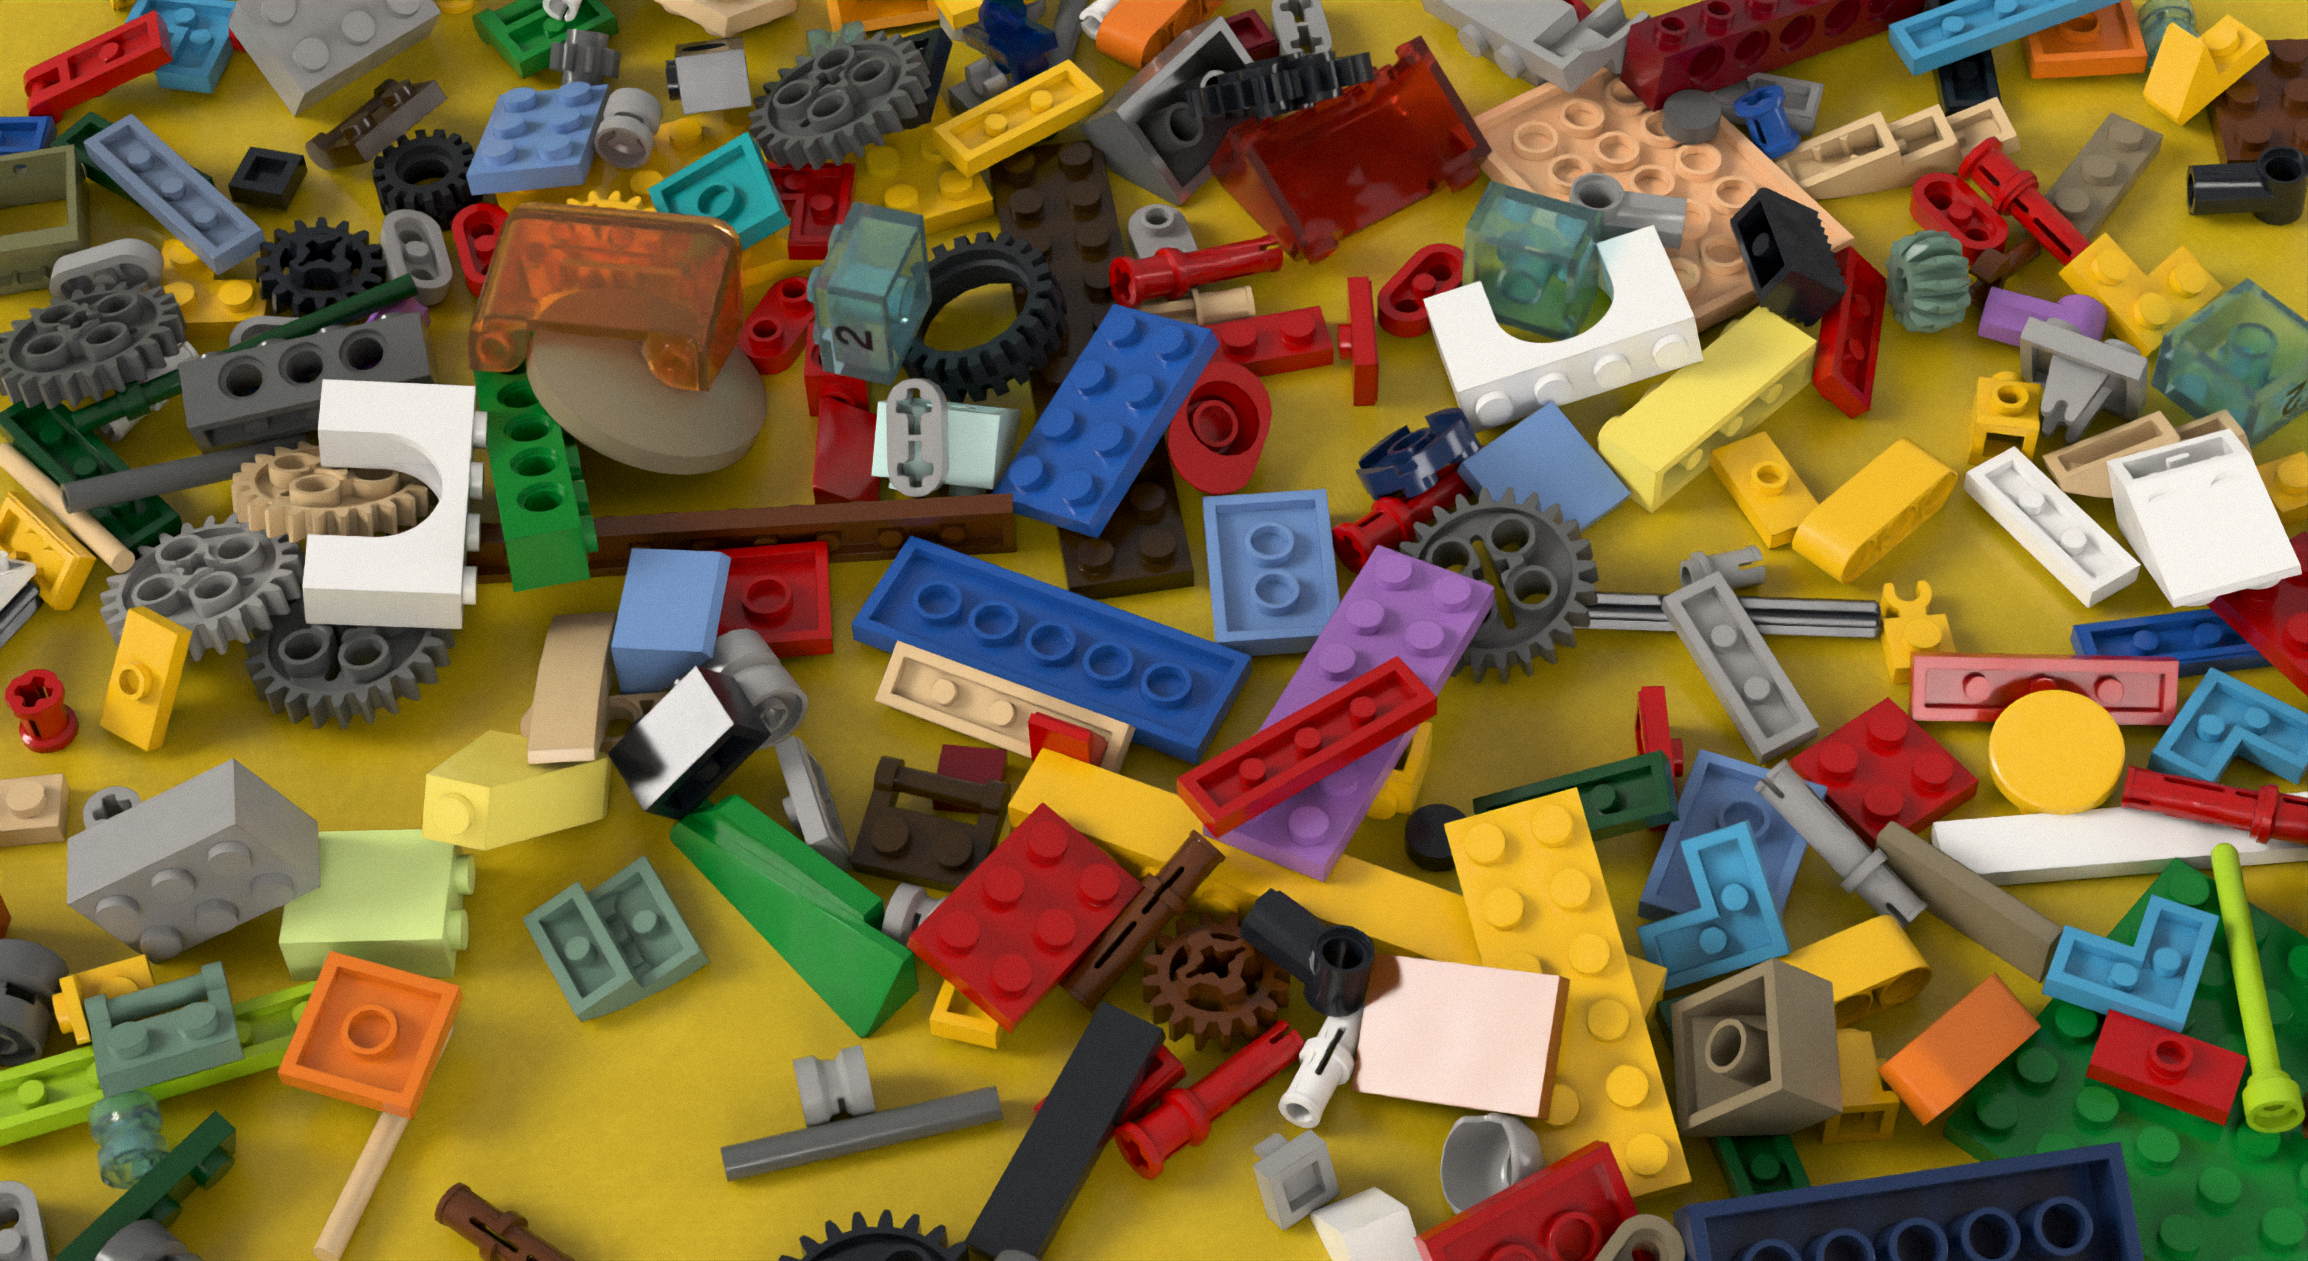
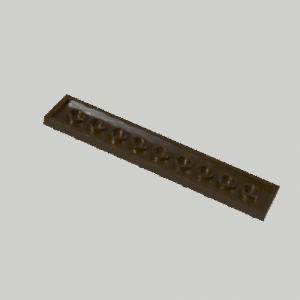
[988,139,1194,600]

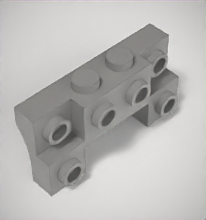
[1421,0,1651,94]

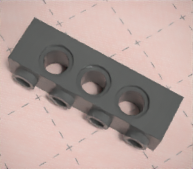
[178,311,440,454]

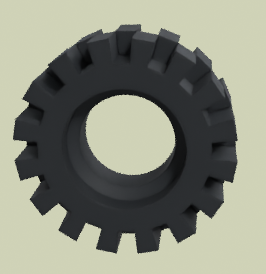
[372,129,483,232]

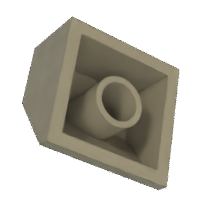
[1671,958,1843,1137]

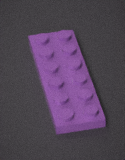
[1203,545,1494,883]

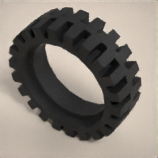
[884,232,1068,403]

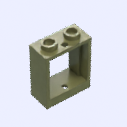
[0,144,91,296]

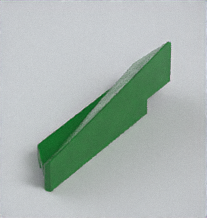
[670,794,919,1038]

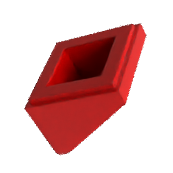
[1028,711,1108,767]

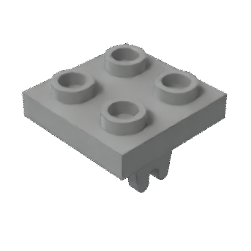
[2020,316,2148,446]

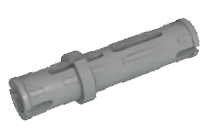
[1753,759,1928,929]

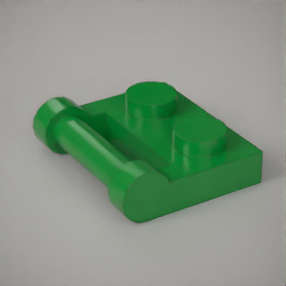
[472,0,619,79]

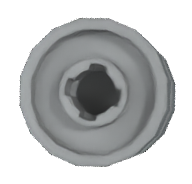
[699,628,808,751]

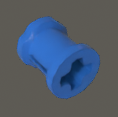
[1733,85,1801,160]

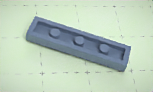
[83,113,266,276]

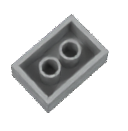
[228,0,441,117]
[67,758,321,965]

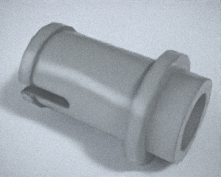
[1679,545,1765,589]

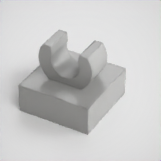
[948,57,1016,115]
[1253,1129,1340,1231]

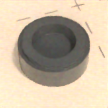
[1662,89,1721,144]

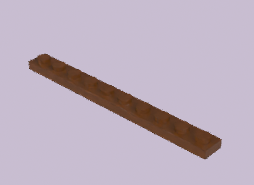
[386,493,1017,584]

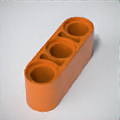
[1096,0,1225,71]
[1876,972,2041,1126]

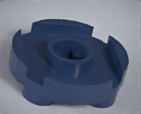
[1356,408,1481,501]

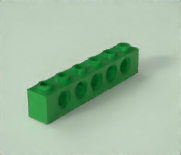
[467,325,599,592]

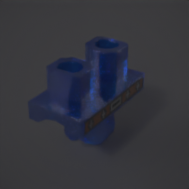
[962,0,1059,86]

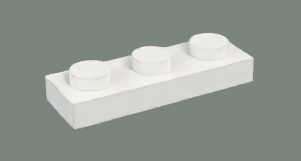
[1963,446,2141,608]

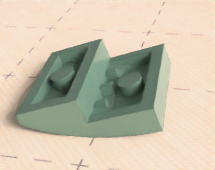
[522,855,711,1022]

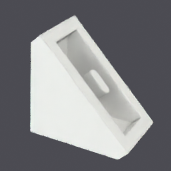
[1311,1187,1423,1261]

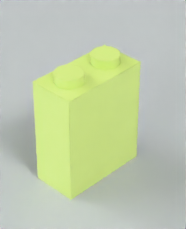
[279,829,475,981]

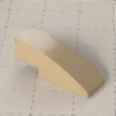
[2042,409,2254,498]

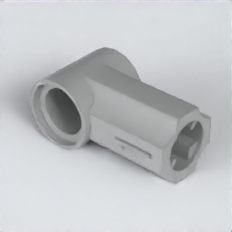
[1564,173,1687,252]

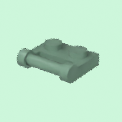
[84,960,244,1098]

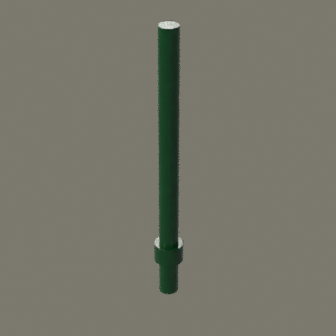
[70,273,419,435]

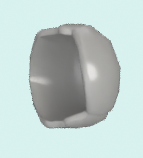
[1440,1113,1545,1215]

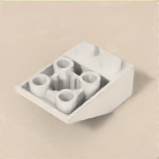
[2107,428,2302,608]

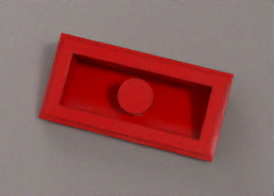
[813,397,881,505]

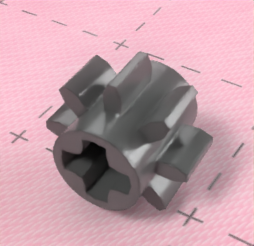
[549,29,621,86]

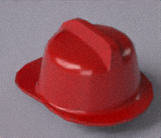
[1166,361,1272,496]

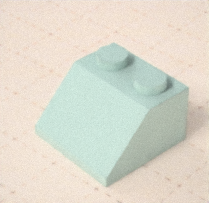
[871,397,1022,496]

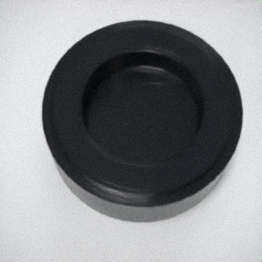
[1405,804,1466,871]

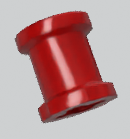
[5,669,79,754]

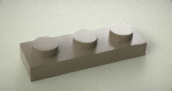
[2044,112,2163,241]

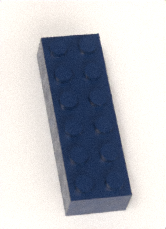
[1672,1142,2145,1261]

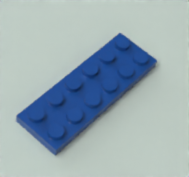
[851,535,1252,765]

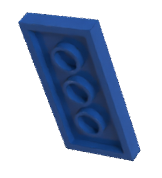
[991,304,1219,539]

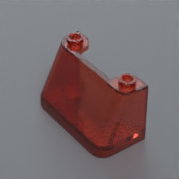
[1208,35,1493,265]

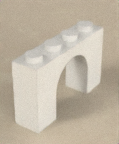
[1423,225,1703,433]
[302,379,488,629]

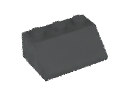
[1079,15,1276,206]

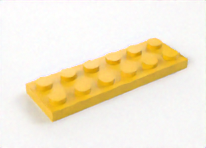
[1444,787,1693,1203]

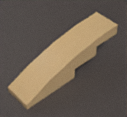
[1773,97,2021,200]
[527,612,617,764]

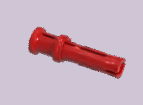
[1958,136,2092,267]
[1109,234,1284,309]
[1331,445,1485,575]
[2121,765,2308,846]
[1114,1020,1304,1180]

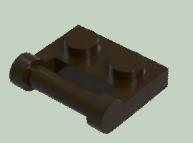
[305,78,448,170]
[850,755,1012,893]

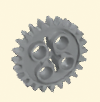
[100,513,305,662]

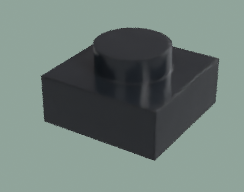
[228,146,308,211]

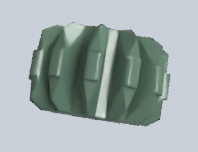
[1884,229,1972,333]

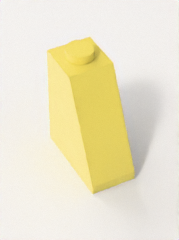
[422,730,612,851]

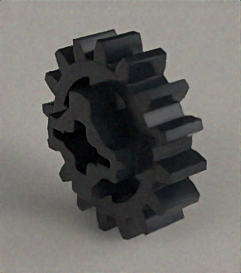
[256,217,386,318]

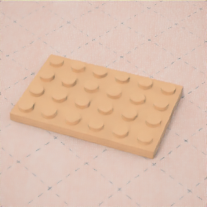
[1455,67,1855,333]

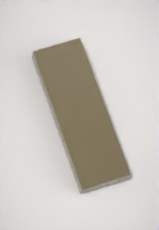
[1874,820,2063,983]

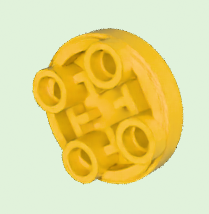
[1988,690,2125,815]

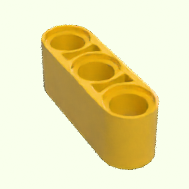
[1792,437,1958,585]
[1777,915,1933,1030]

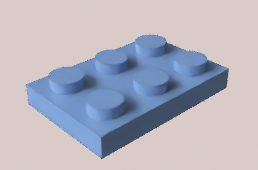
[466,82,611,196]
[1202,489,1340,656]
[1637,749,1827,921]

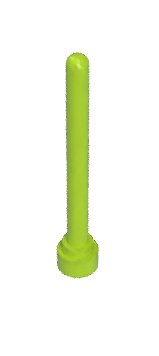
[2211,843,2305,1133]

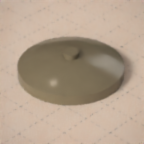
[526,292,767,475]

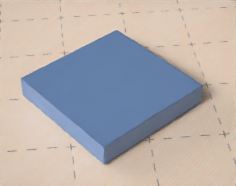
[1456,401,1631,549]

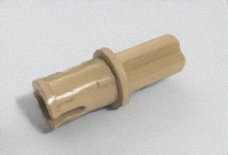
[1136,285,1255,326]

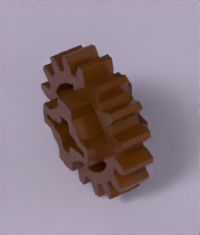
[1142,911,1290,1053]

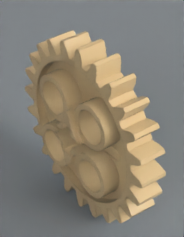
[231,441,437,543]

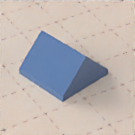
[611,548,731,695]

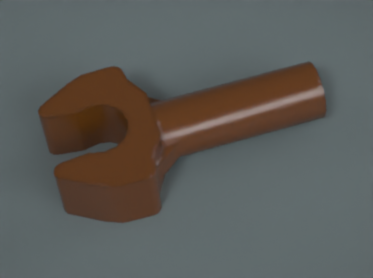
[1968,237,2041,310]

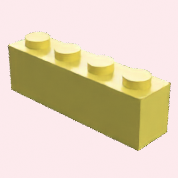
[1597,305,1817,513]

